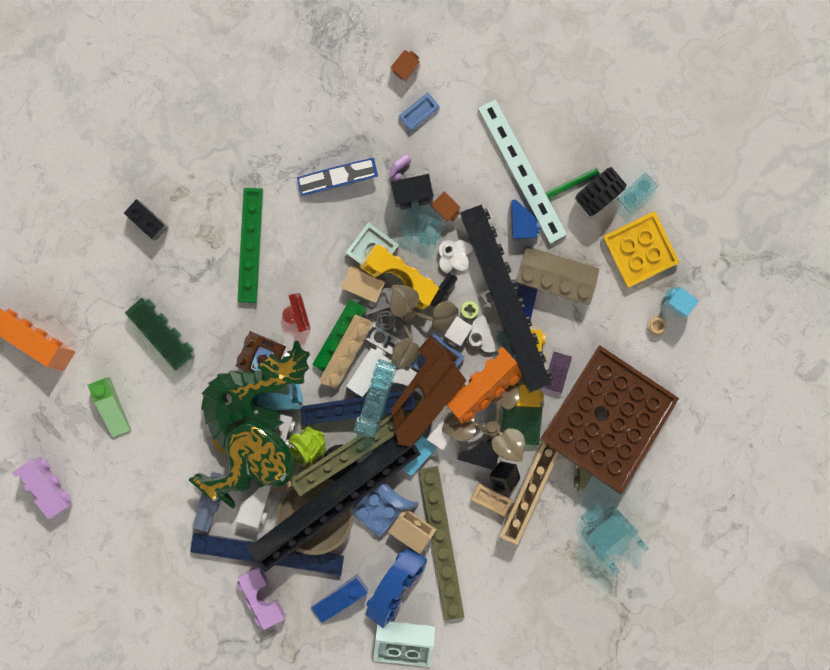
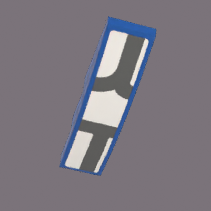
[297,158,378,196]

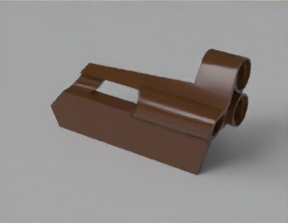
[391,335,467,447]

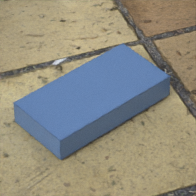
[398,92,440,132]

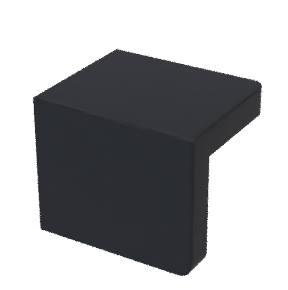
[489,461,520,494]

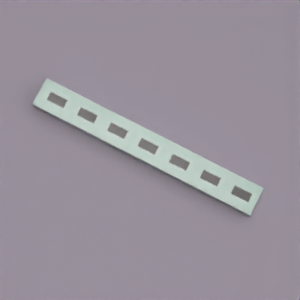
[478,99,567,244]

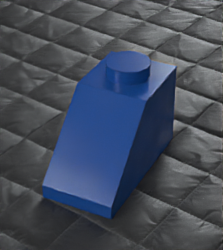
[511,199,540,239]

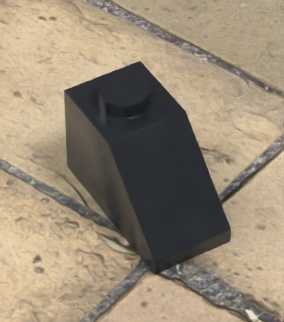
[457,440,499,470]

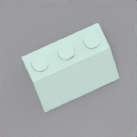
[373,621,435,667]

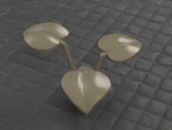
[390,285,459,370]
[442,384,525,462]

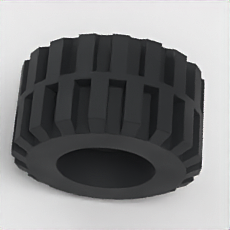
[575,167,627,216]

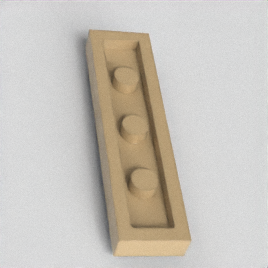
[319,314,373,389]

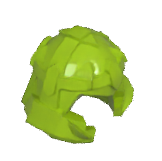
[288,427,326,467]

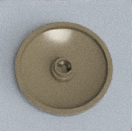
[276,479,353,555]

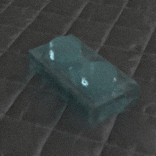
[617,172,658,213]

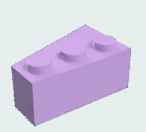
[12,457,72,519]

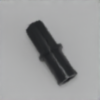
[430,273,458,308]

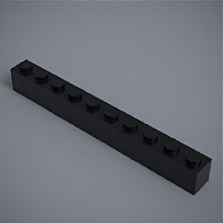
[460,204,553,394]
[247,436,421,572]

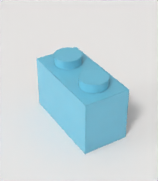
[663,287,699,317]

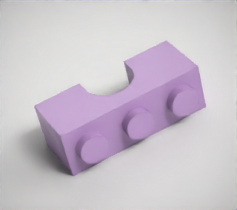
[237,566,286,630]

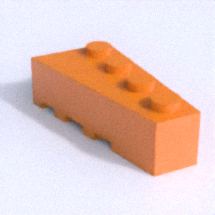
[0,308,76,371]
[446,347,522,424]

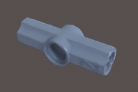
[192,472,224,532]

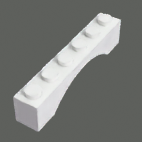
[236,411,296,528]

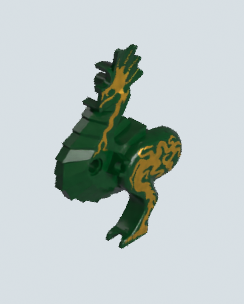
[189,340,310,509]

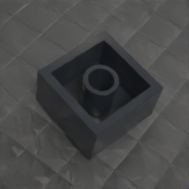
[391,174,434,210]

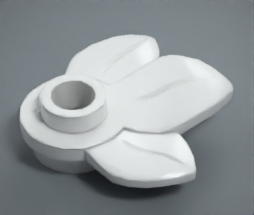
[438,240,473,274]
[466,315,502,352]

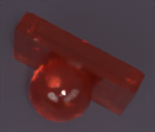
[282,293,311,332]

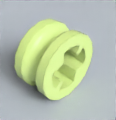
[461,301,478,319]

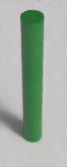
[545,168,600,199]

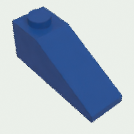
[311,574,368,623]

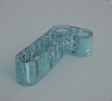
[353,359,398,439]

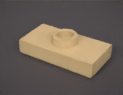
[470,482,513,517]

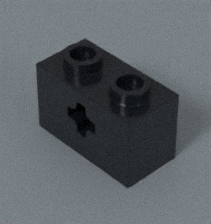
[124,199,168,241]

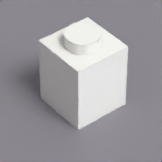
[444,316,473,347]

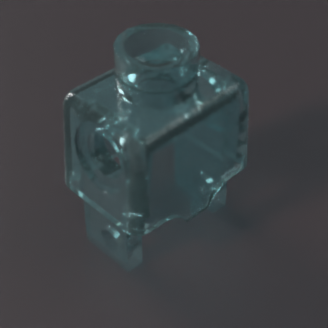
[581,503,649,576]

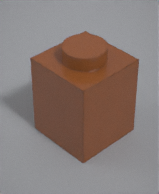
[390,50,420,83]
[431,191,461,222]

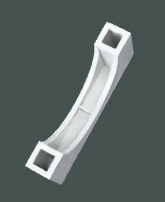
[346,347,452,450]

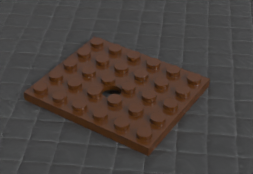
[540,345,679,494]

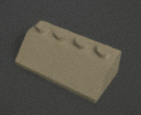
[515,246,599,305]

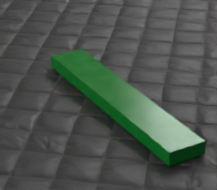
[237,188,263,303]

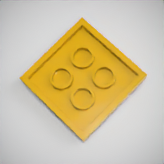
[602,211,680,288]

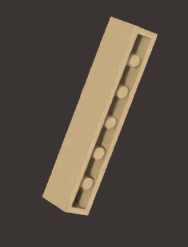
[499,442,559,545]

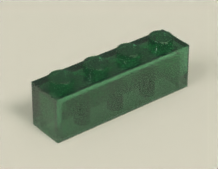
[125,298,195,371]

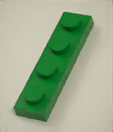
[312,299,367,372]

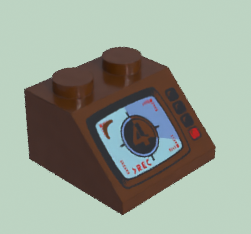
[236,331,286,372]

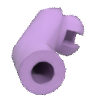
[389,154,411,181]

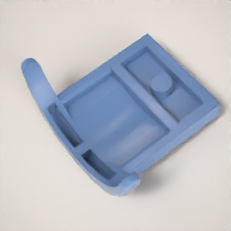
[353,482,419,537]

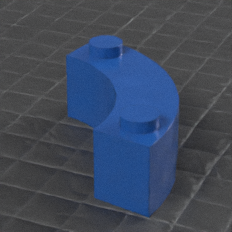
[365,547,428,628]

